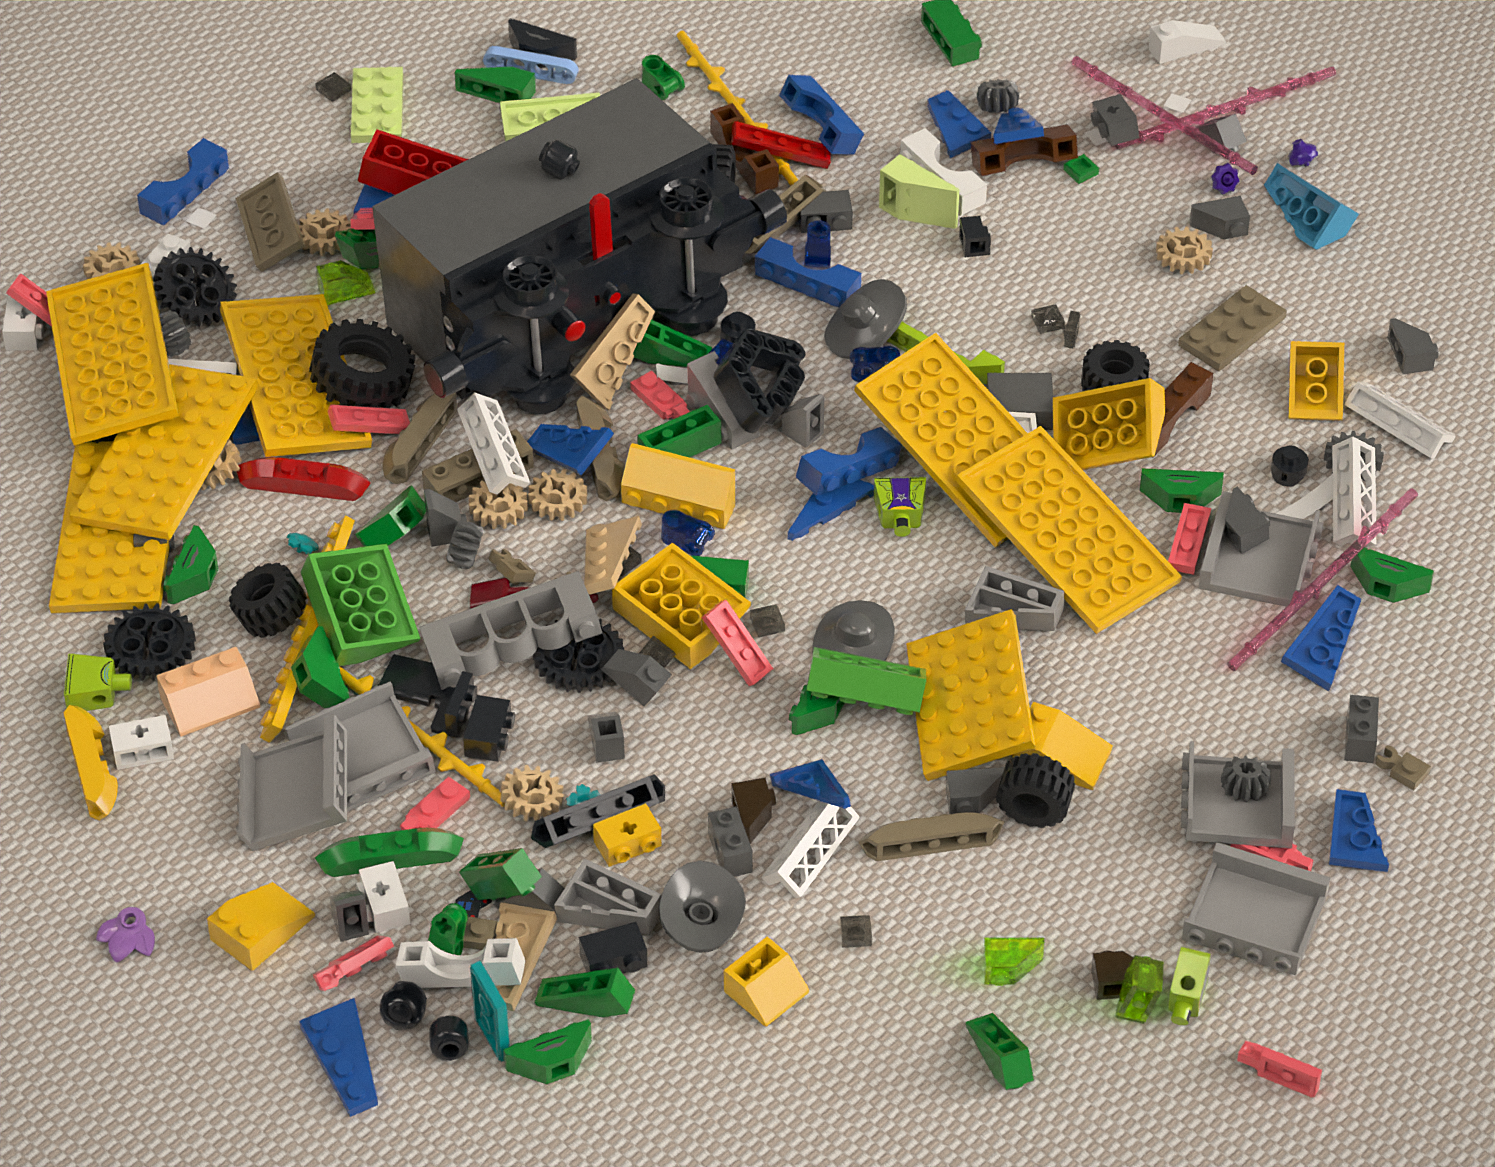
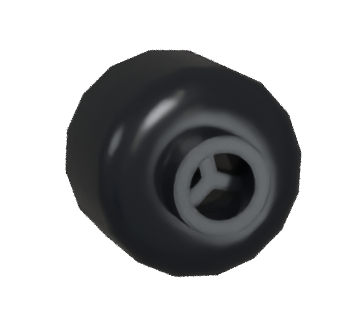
[538,139,580,179]
[429,1015,469,1061]

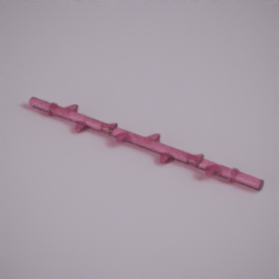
[1071,56,1258,175]
[1115,66,1336,150]
[1227,488,1418,671]

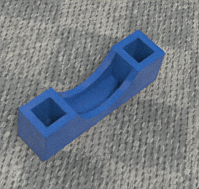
[779,75,864,154]
[137,138,229,226]
[755,237,862,308]
[796,427,902,496]

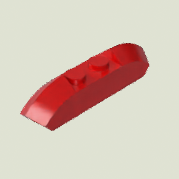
[236,457,371,501]

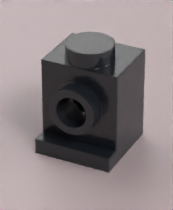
[959,216,991,257]

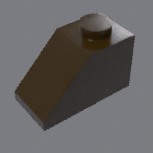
[731,777,776,844]
[1091,950,1158,1000]

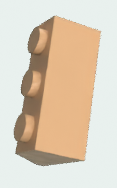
[156,647,260,737]

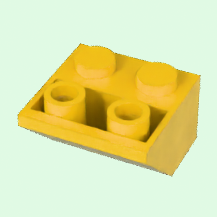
[724,936,809,1027]

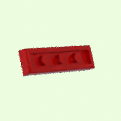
[731,121,831,169]

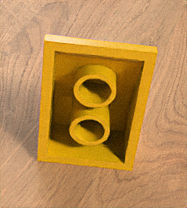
[1289,341,1345,421]
[1012,702,1113,790]
[207,882,315,971]

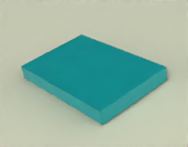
[470,961,510,1062]

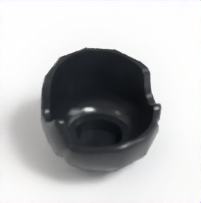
[380,981,427,1030]

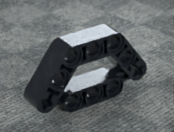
[713,329,806,434]

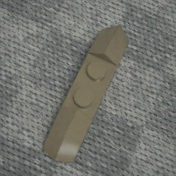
[745,175,827,253]
[383,392,457,485]
[576,396,625,501]
[858,812,1005,861]

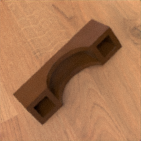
[710,103,779,195]
[971,124,1078,176]
[1152,362,1214,458]

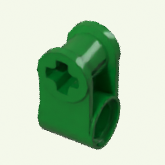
[641,55,685,101]
[428,903,467,955]

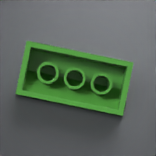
[807,647,926,715]

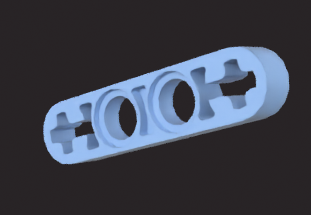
[483,46,579,84]

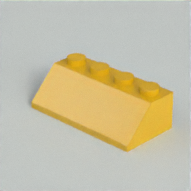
[621,443,735,529]

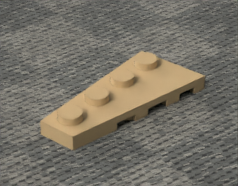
[570,293,655,410]
[584,516,642,594]
[495,902,557,1011]

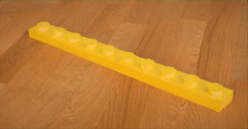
[260,515,355,743]

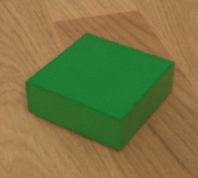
[1063,154,1099,184]

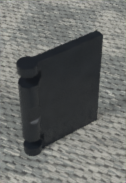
[377,654,446,709]

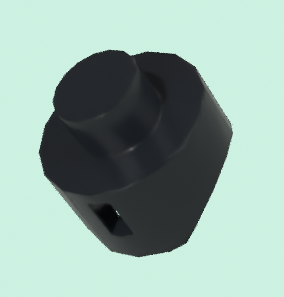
[720,311,756,347]
[1271,445,1309,487]

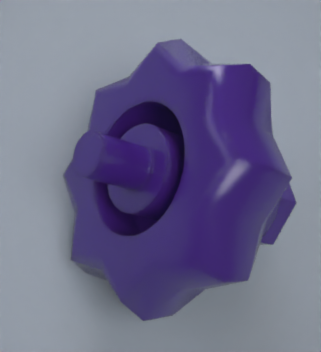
[1288,139,1318,167]
[1211,163,1240,195]

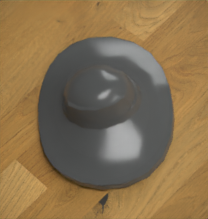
[824,279,907,359]
[812,600,895,661]
[659,860,746,953]

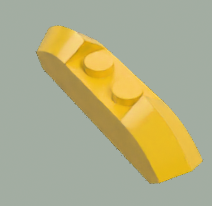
[63,705,118,820]

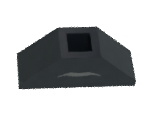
[508,18,577,68]

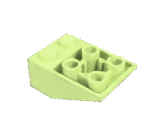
[879,154,959,229]

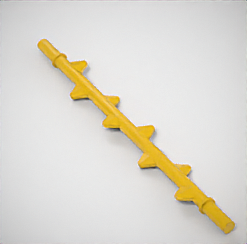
[676,31,798,186]
[339,666,505,807]

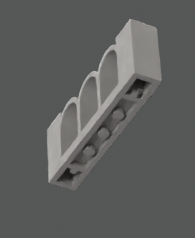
[419,571,602,689]

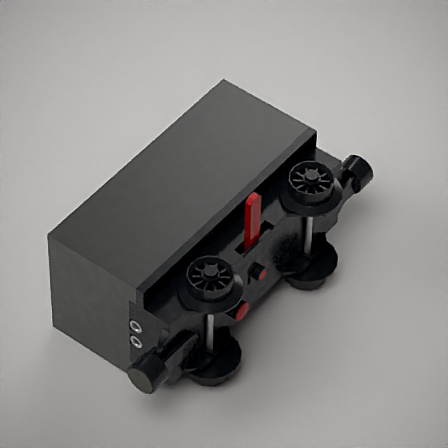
[372,78,787,414]

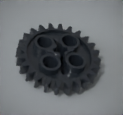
[152,247,237,327]
[103,603,196,681]
[533,619,624,693]

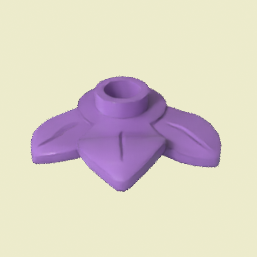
[96,907,155,963]

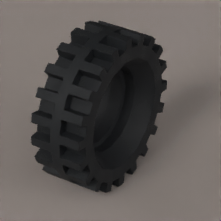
[309,319,416,408]

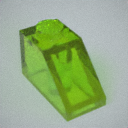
[316,260,376,305]
[983,938,1045,986]
[1115,955,1164,1024]

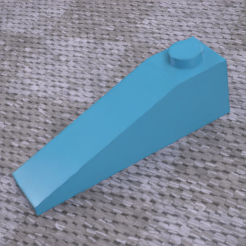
[1264,163,1359,250]

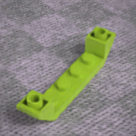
[887,321,1005,384]

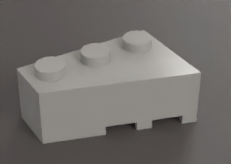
[686,351,759,449]
[965,566,1064,631]
[554,859,662,935]

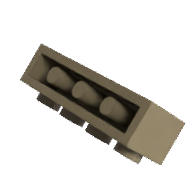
[422,429,534,502]

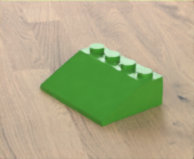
[300,544,421,666]

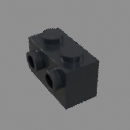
[463,695,515,762]
[579,922,648,974]

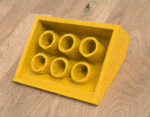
[1053,378,1165,470]
[612,543,751,669]

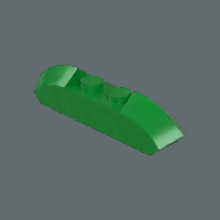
[315,828,464,877]

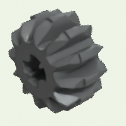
[977,79,1020,113]
[159,310,191,357]
[446,521,483,569]
[1221,755,1271,803]

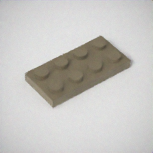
[236,172,305,272]
[1178,285,1287,372]

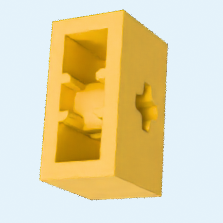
[593,803,662,867]

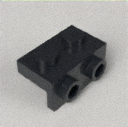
[431,671,478,738]

